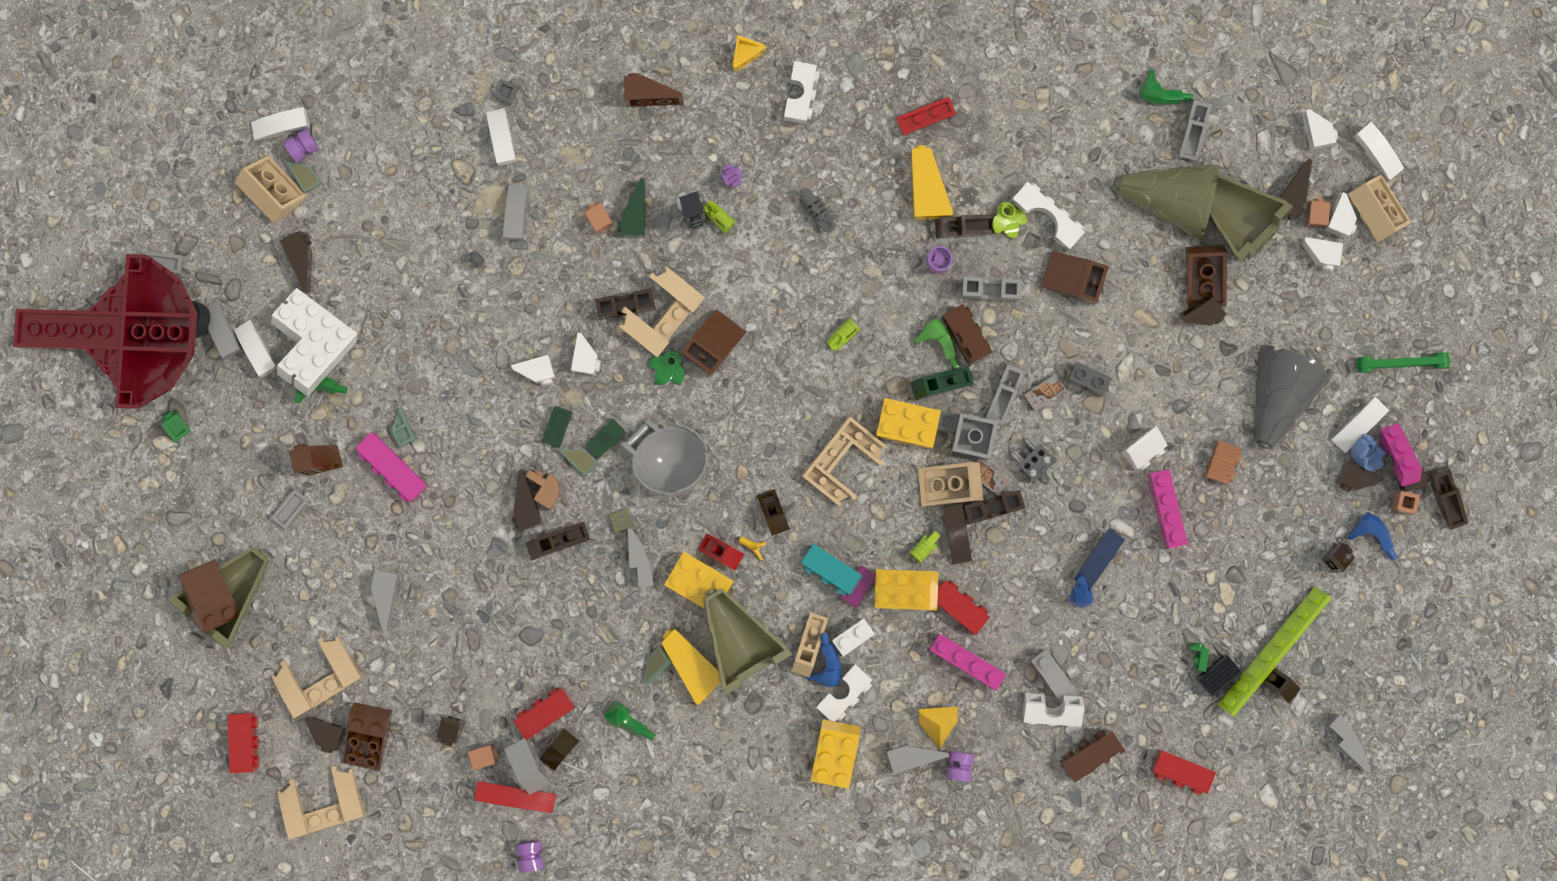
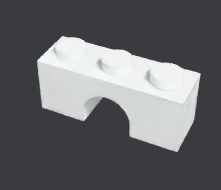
[784,61,820,124]
[816,664,872,722]
[1022,693,1085,727]

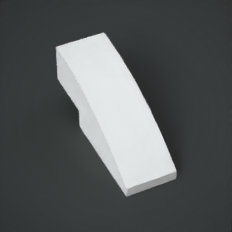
[251,107,310,141]
[486,108,517,166]
[1354,121,1404,181]
[234,320,277,378]
[1331,397,1389,453]

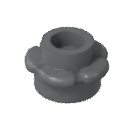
[468,250,485,268]

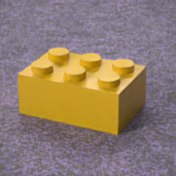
[875,398,941,449]
[664,552,734,608]
[875,569,938,611]
[811,719,861,789]

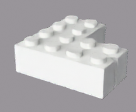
[271,288,358,397]

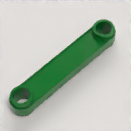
[1356,352,1451,373]

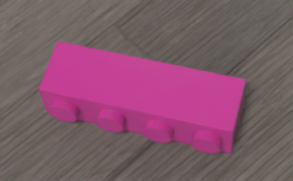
[355,432,429,503]
[1147,469,1188,549]
[929,633,1006,691]

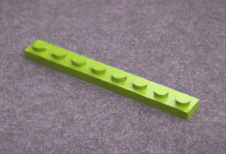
[1217,587,1331,717]

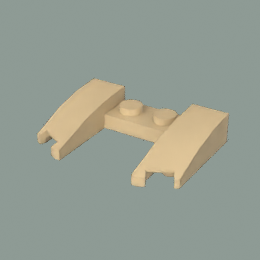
[618,266,705,357]
[800,416,887,506]
[272,636,363,719]
[277,766,366,840]

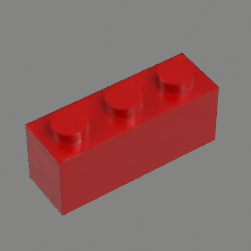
[937,580,990,635]
[513,687,576,740]
[227,713,260,773]
[1150,749,1216,795]

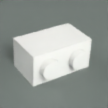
[832,618,875,656]

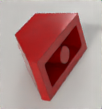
[698,533,744,570]

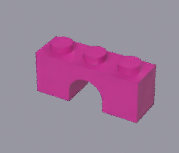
[1379,423,1422,487]

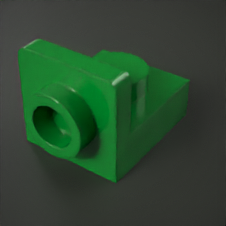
[161,409,191,442]
[1187,642,1209,672]

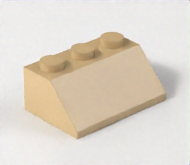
[235,155,307,223]
[1348,174,1411,242]

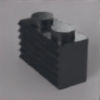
[1195,654,1242,697]

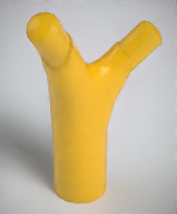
[738,536,766,561]

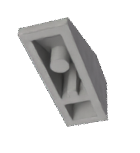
[369,570,400,631]
[1029,649,1079,704]
[886,743,949,774]

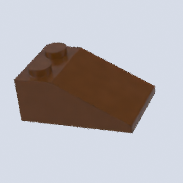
[624,73,684,107]
[1185,245,1227,308]
[178,560,239,633]

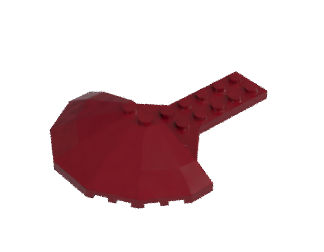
[13,254,197,409]

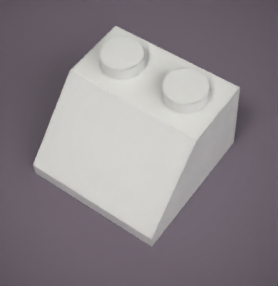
[1121,426,1168,470]

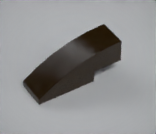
[935,214,996,239]
[1427,466,1468,530]
[942,504,972,565]

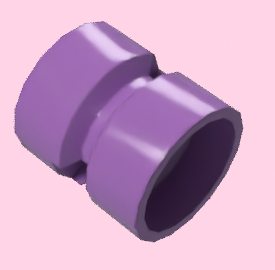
[283,128,319,163]
[926,246,953,274]
[946,751,975,782]
[516,840,544,872]

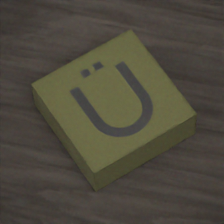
[609,509,634,533]

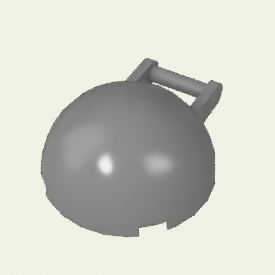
[619,418,708,497]

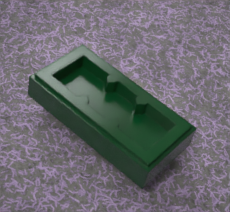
[541,405,573,448]
[585,419,626,459]

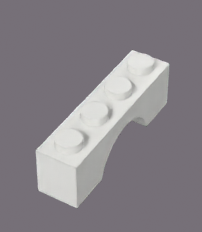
[1011,182,1085,252]

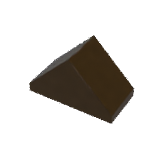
[540,729,579,771]

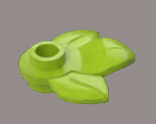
[992,202,1028,239]

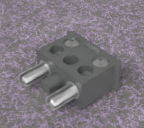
[1011,438,1057,483]

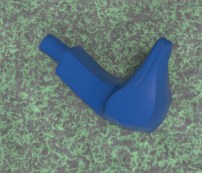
[1347,512,1398,560]
[1070,576,1093,608]
[806,632,842,687]

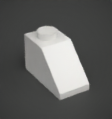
[1302,109,1338,151]
[1324,192,1357,239]
[1301,237,1343,271]
[571,333,601,376]
[511,355,556,386]

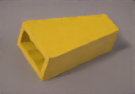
[911,145,953,220]
[662,629,720,705]

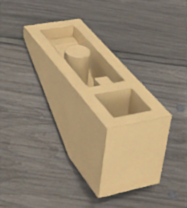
[791,612,828,677]

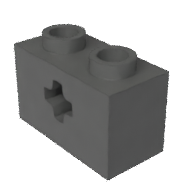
[1066,362,1112,397]

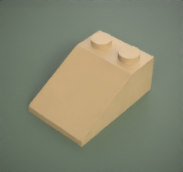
[918,462,983,506]

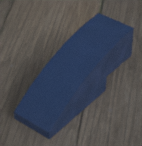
[1074,528,1125,590]

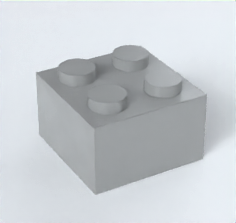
[951,413,998,460]
[504,738,550,795]

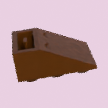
[1040,251,1109,305]
[681,309,746,377]
[342,702,393,771]

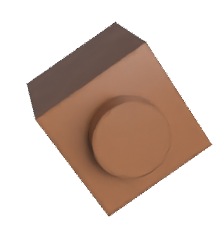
[1305,198,1331,228]
[585,203,613,234]
[1391,491,1420,515]
[468,744,499,771]

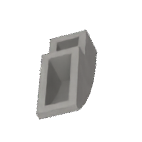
[1179,99,1212,161]
[503,184,528,241]
[206,301,242,359]
[986,362,1025,425]
[628,529,654,587]
[1325,714,1370,772]

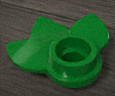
[648,350,685,385]

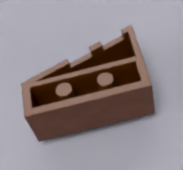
[942,304,992,367]
[289,444,343,477]
[1060,729,1126,783]

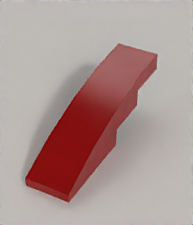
[474,781,556,813]

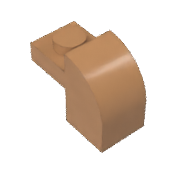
[526,469,561,510]

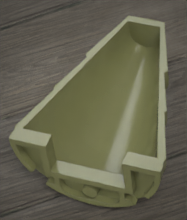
[1116,164,1220,240]
[1210,174,1293,263]
[168,548,269,650]
[703,587,792,695]

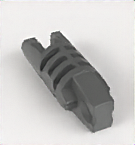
[800,188,836,232]

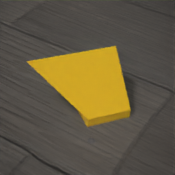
[733,35,766,73]
[919,707,958,749]

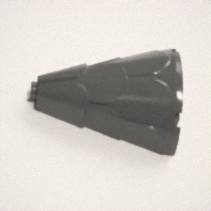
[1254,345,1333,449]

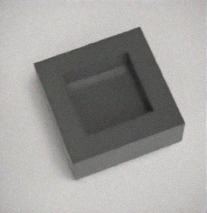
[493,79,519,105]
[937,411,959,434]

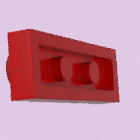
[896,97,956,136]

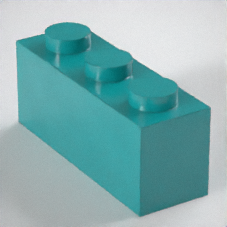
[801,544,863,596]

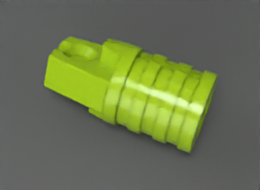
[703,200,736,234]
[826,318,860,351]
[909,531,941,564]

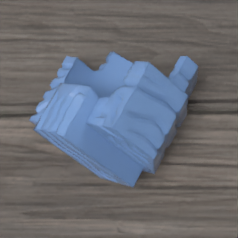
[1351,434,1386,471]

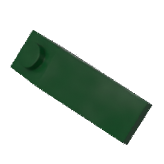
[617,178,645,238]
[910,366,974,400]

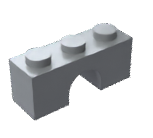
[961,276,1021,302]

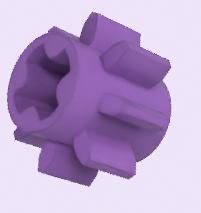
[720,164,743,188]

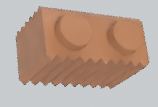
[1204,440,1242,485]

